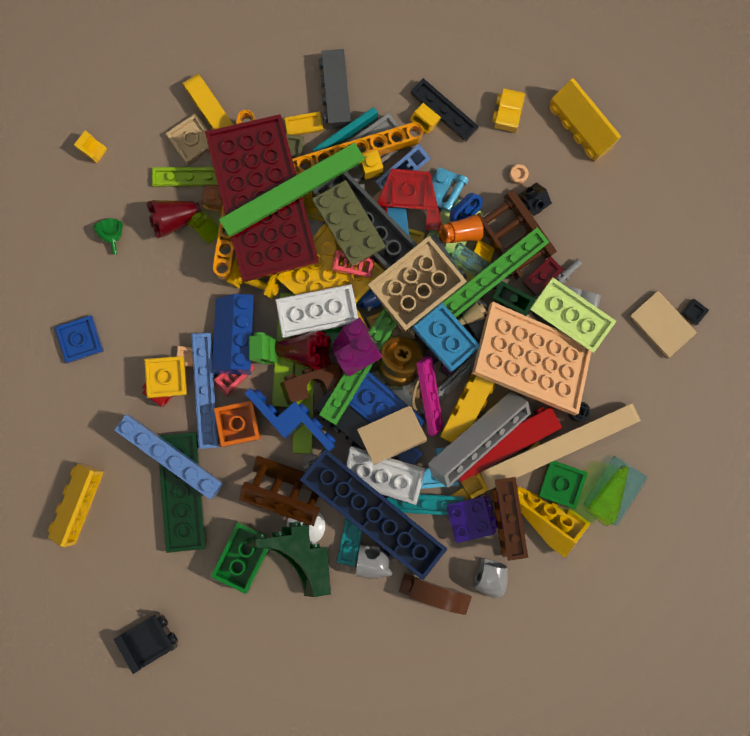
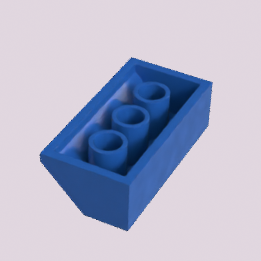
[212,294,254,375]

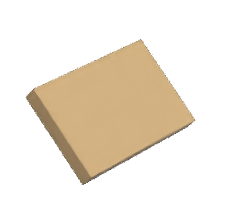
[629,291,697,358]
[357,406,427,465]

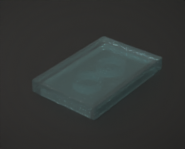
[583,456,648,526]

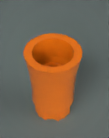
[439,215,484,244]

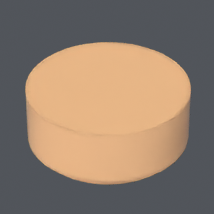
[509,164,529,184]

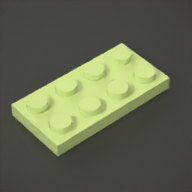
[530,277,617,353]

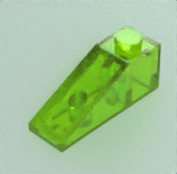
[585,465,629,526]

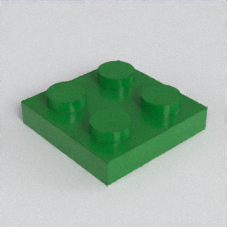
[538,461,588,509]

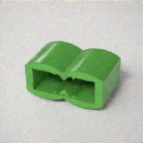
[249,332,278,364]

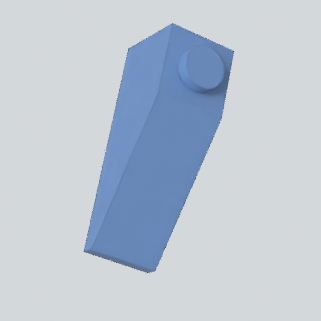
[375,144,431,190]

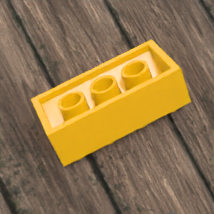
[549,78,621,162]
[48,463,104,547]

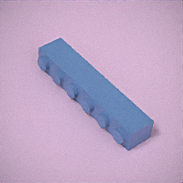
[114,414,225,499]

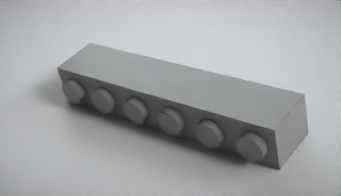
[428,391,531,488]

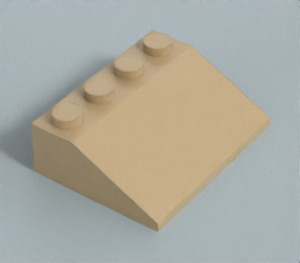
[368,236,467,334]

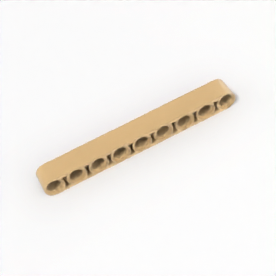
[480,403,641,490]

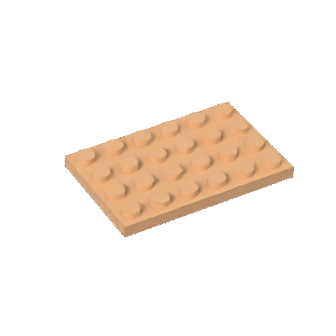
[472,302,591,416]

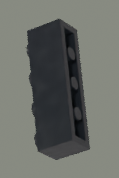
[314,390,369,451]

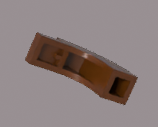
[399,573,472,615]

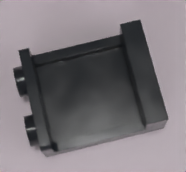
[113,612,178,674]

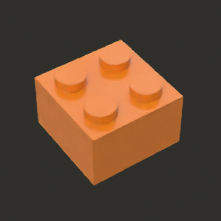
[214,401,262,447]

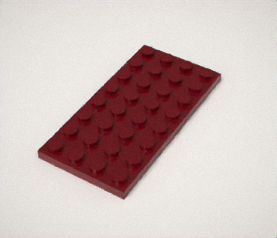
[205,114,319,282]

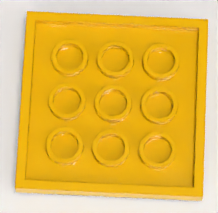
[276,223,385,329]

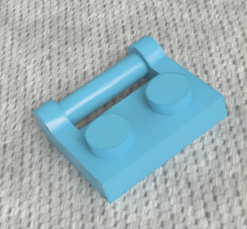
[432,167,469,213]

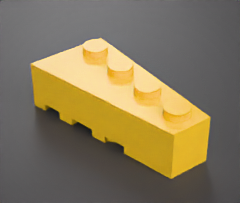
[439,373,496,443]

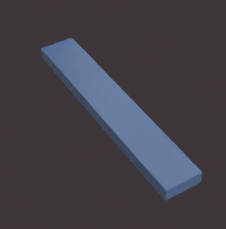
[191,333,218,449]

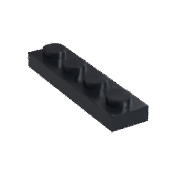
[411,78,479,142]

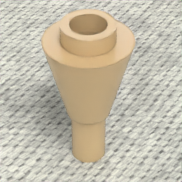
[458,302,487,325]

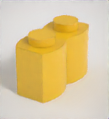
[492,88,525,133]

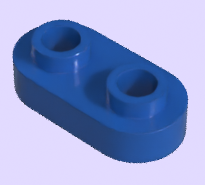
[449,193,483,222]

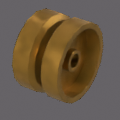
[378,336,424,387]

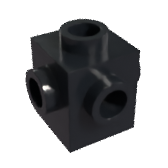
[518,182,552,216]

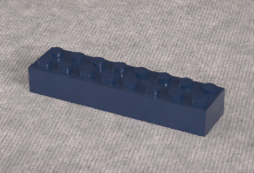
[299,449,447,580]

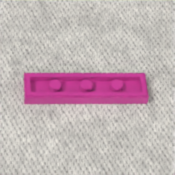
[416,356,444,436]

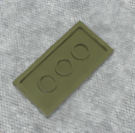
[312,180,386,267]

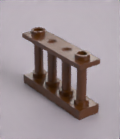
[477,189,557,280]
[239,456,320,526]
[492,477,528,561]

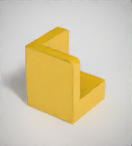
[74,130,107,163]
[461,473,488,499]

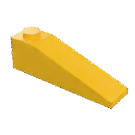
[517,487,591,558]

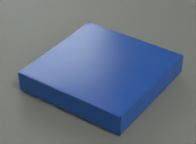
[55,315,104,364]

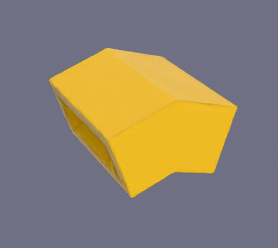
[410,103,441,134]

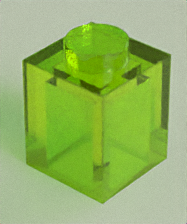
[188,210,219,244]

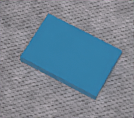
[412,303,479,373]

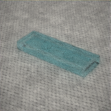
[450,242,501,290]

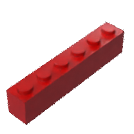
[457,406,562,483]

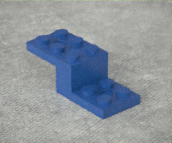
[245,388,336,452]

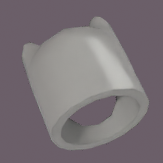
[356,544,394,579]

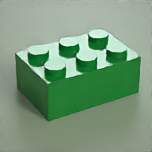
[211,521,269,594]

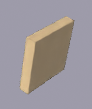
[165,113,209,165]

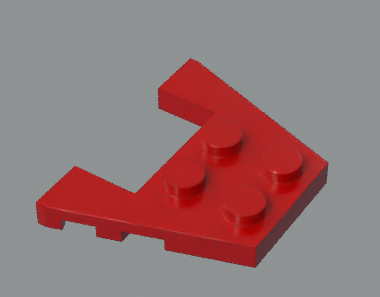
[377,168,442,231]

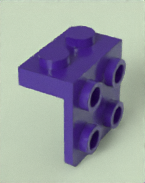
[447,494,498,543]

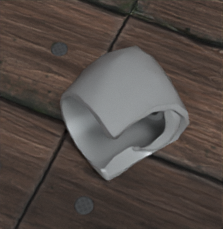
[473,558,508,598]

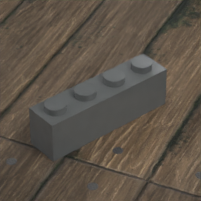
[319,49,351,130]

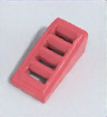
[331,250,374,278]
[214,364,255,396]

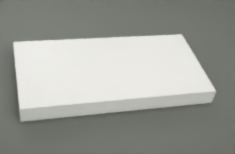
[275,284,358,338]
[346,446,426,505]

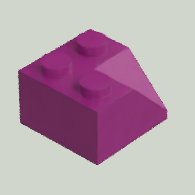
[332,318,383,377]

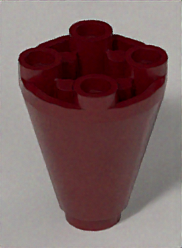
[146,200,202,239]
[275,331,331,370]

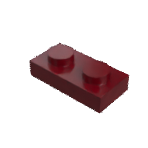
[522,256,564,296]

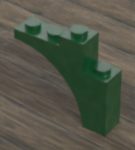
[247,521,331,597]

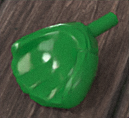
[93,218,123,254]

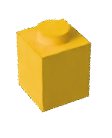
[360,150,384,180]

